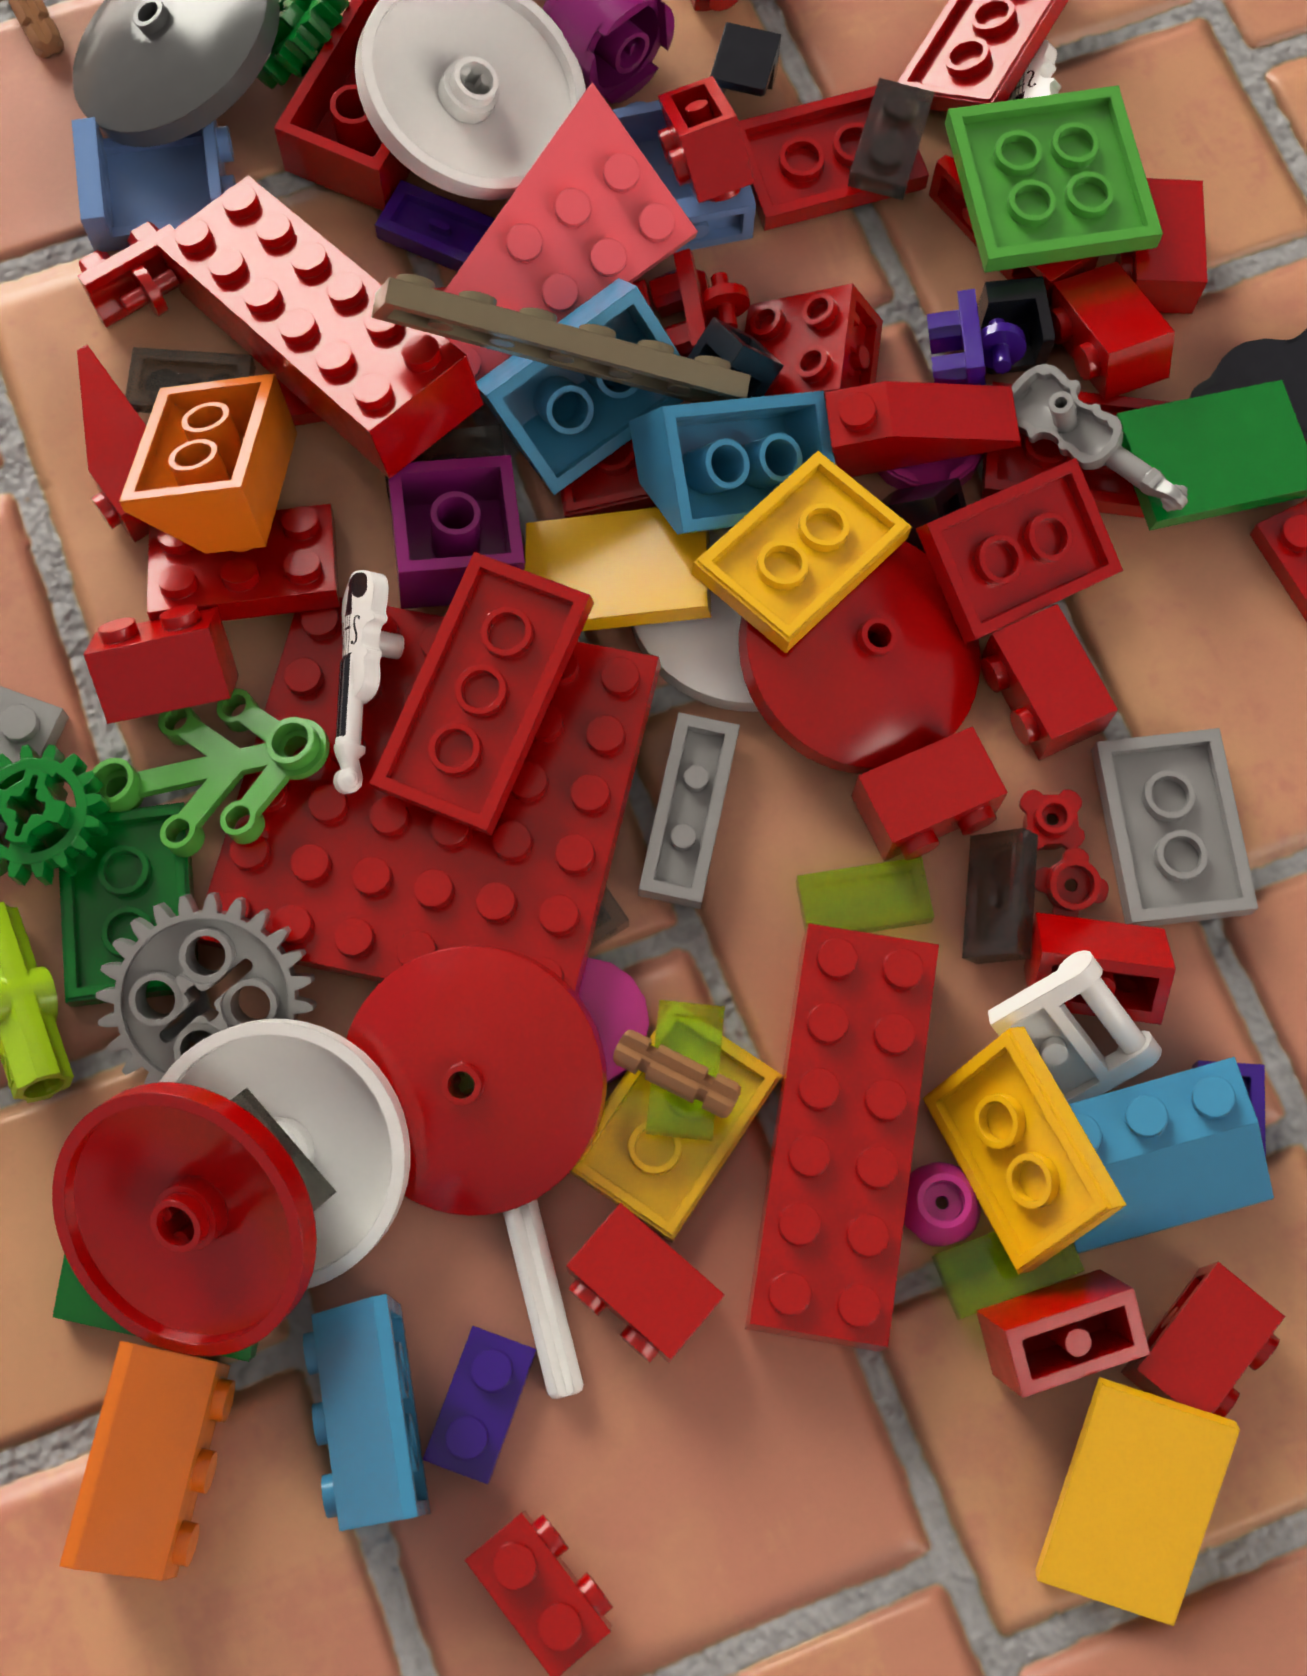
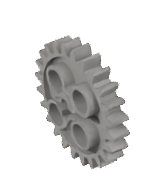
[96,892,317,1084]

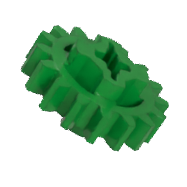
[257,0,350,89]
[0,744,111,886]

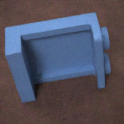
[613,100,756,253]
[72,117,236,252]

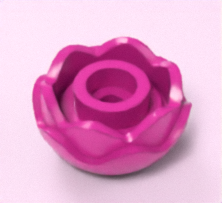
[904,1162,982,1247]

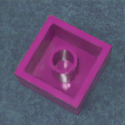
[388,455,525,609]

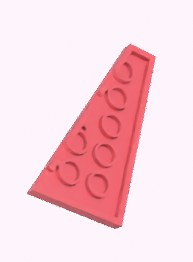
[444,82,698,381]

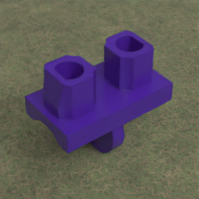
[927,289,1027,385]

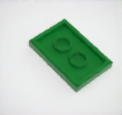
[1116,380,1307,531]
[59,802,200,1007]

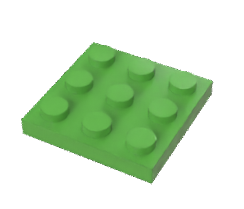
[945,85,1163,273]

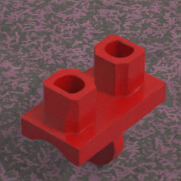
[77,221,180,328]
[649,248,751,357]

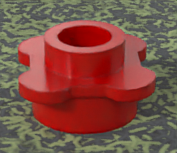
[1019,789,1085,851]
[1032,847,1109,917]

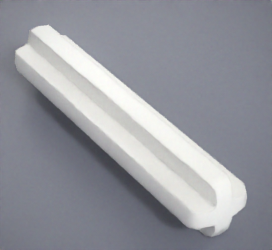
[503,1199,584,1399]

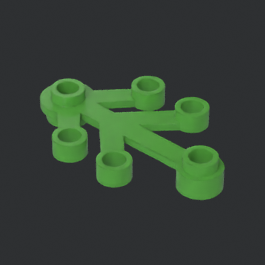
[92,689,330,857]

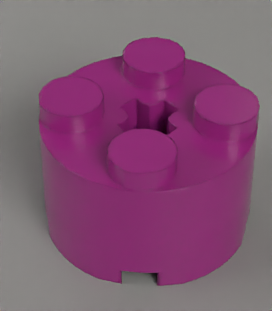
[543,0,675,103]

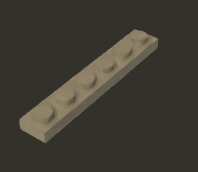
[371,274,751,403]

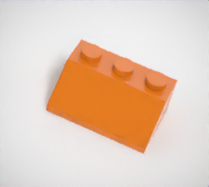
[119,373,297,554]
[59,1341,236,1581]

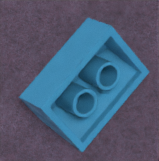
[476,278,685,495]
[629,391,835,535]
[1069,1057,1274,1254]
[303,1294,431,1531]

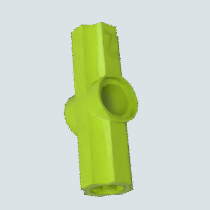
[0,901,74,1103]

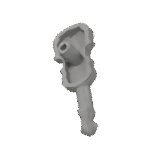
[1012,364,1188,511]

